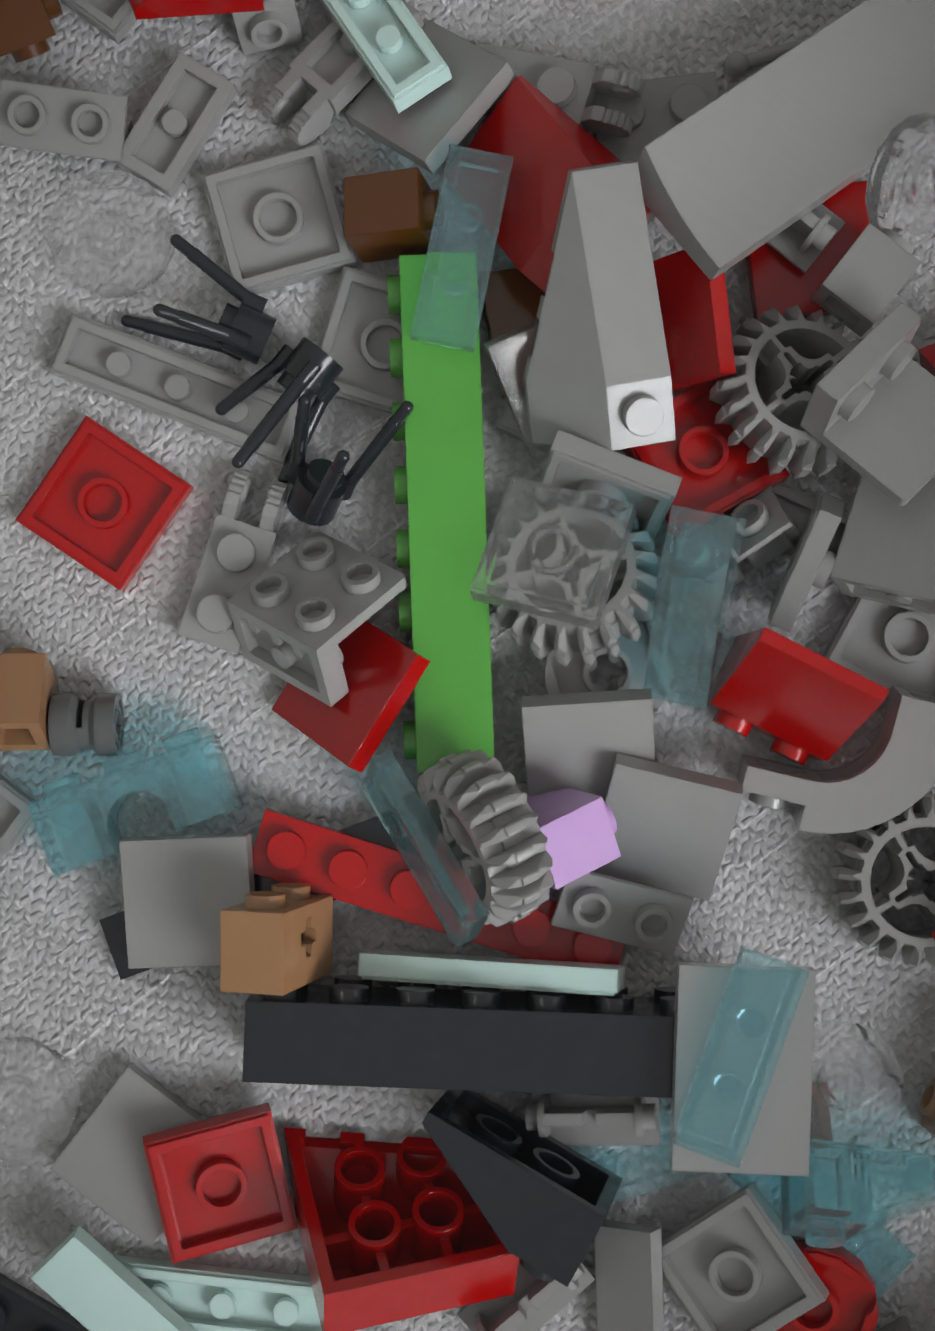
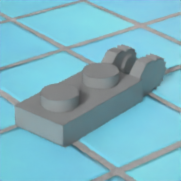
[261,0,425,147]
[478,43,645,138]
[177,468,289,654]

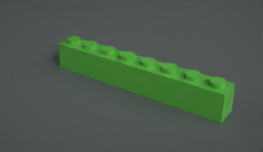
[387,253,494,773]

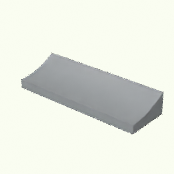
[637,0,935,281]

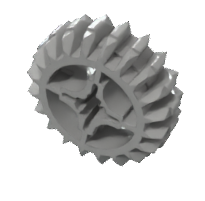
[708,305,863,480]
[489,495,663,667]
[415,749,553,927]
[830,794,935,967]

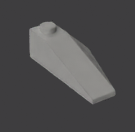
[523,160,676,451]

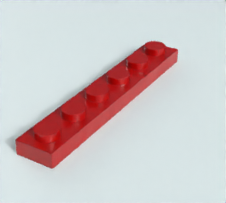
[252,808,625,965]

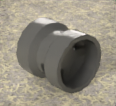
[48,693,124,756]

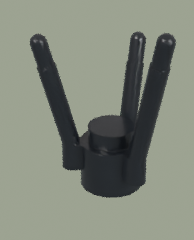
[121,234,277,365]
[215,337,344,484]
[284,394,414,526]

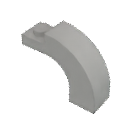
[737,686,935,834]

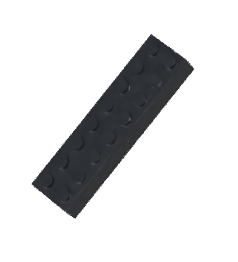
[242,975,676,1098]

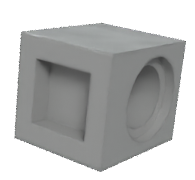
[811,223,922,337]

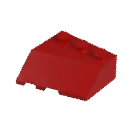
[283,1127,519,1331]

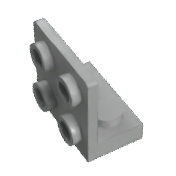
[800,302,935,506]
[226,532,407,707]

